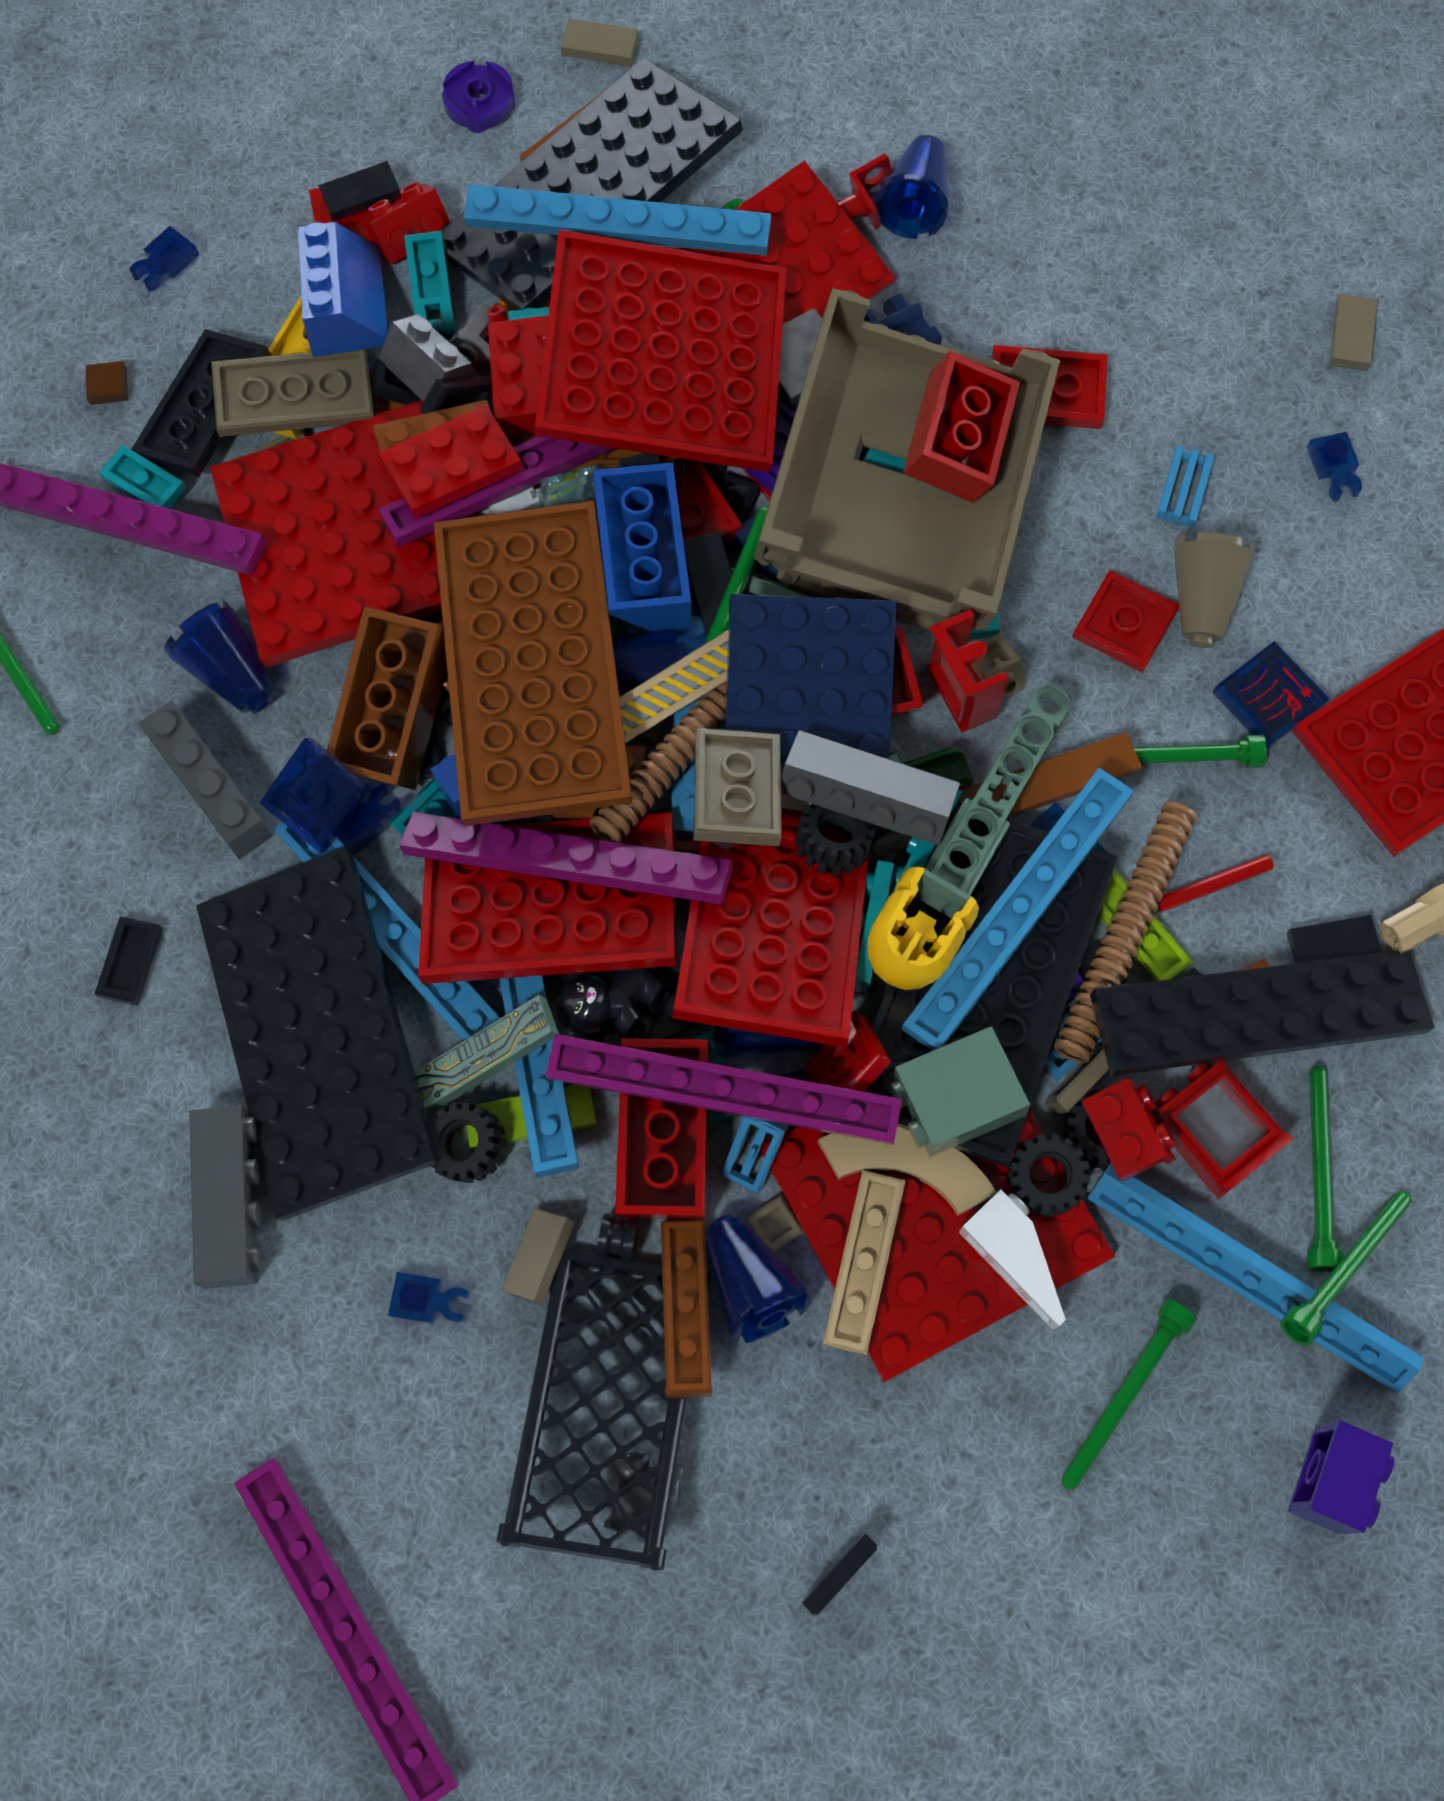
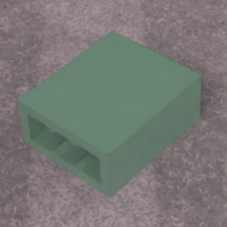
[890,1026,1030,1157]

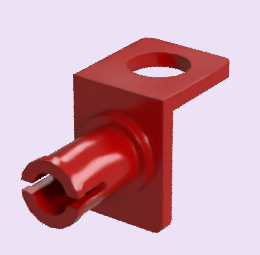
[837,153,892,230]

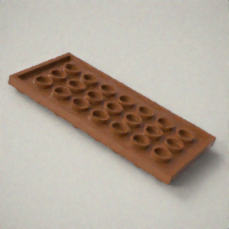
[434,501,633,826]

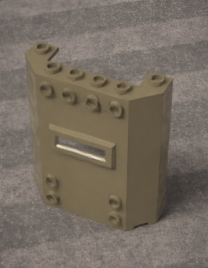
[753,288,1060,630]

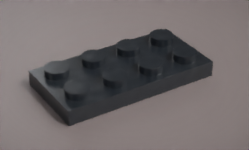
[131,329,272,478]

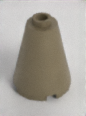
[1173,532,1255,648]

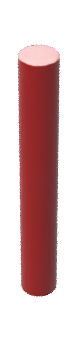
[1156,854,1274,913]

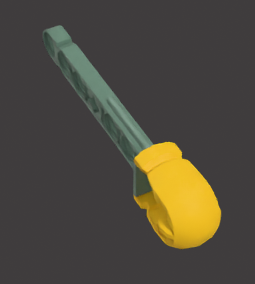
[868,684,1070,990]

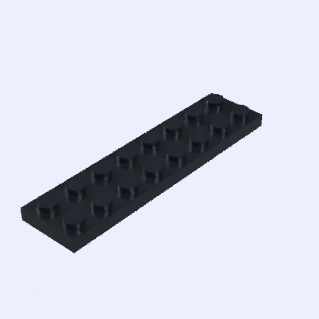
[1090,950,1435,1076]

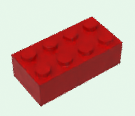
[615,1039,712,1220]

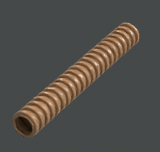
[590,681,726,843]
[1054,802,1198,1063]

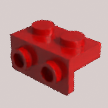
[361,182,451,265]
[1081,1077,1176,1181]

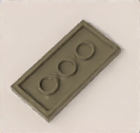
[211,349,374,437]

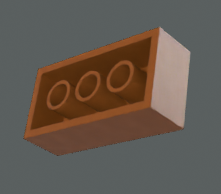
[323,607,447,790]

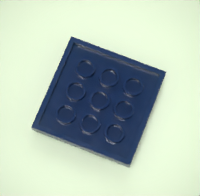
[724,594,897,764]

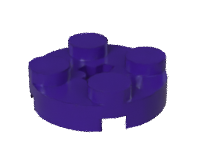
[442,61,515,133]

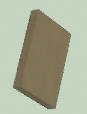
[693,728,781,846]

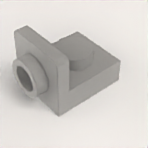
[449,302,490,371]

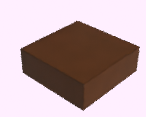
[85,361,128,405]

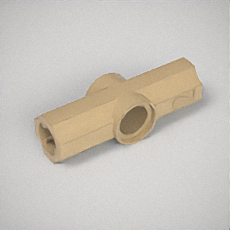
[1379,883,1444,953]

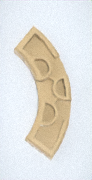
[818,1126,997,1216]

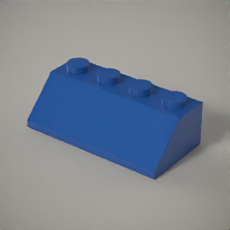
[298,222,388,357]
[593,463,691,631]

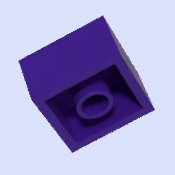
[1287,1420,1394,1534]

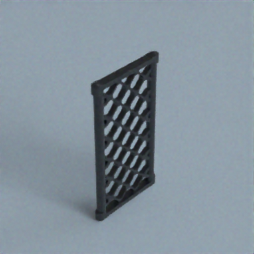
[496,1249,711,1571]

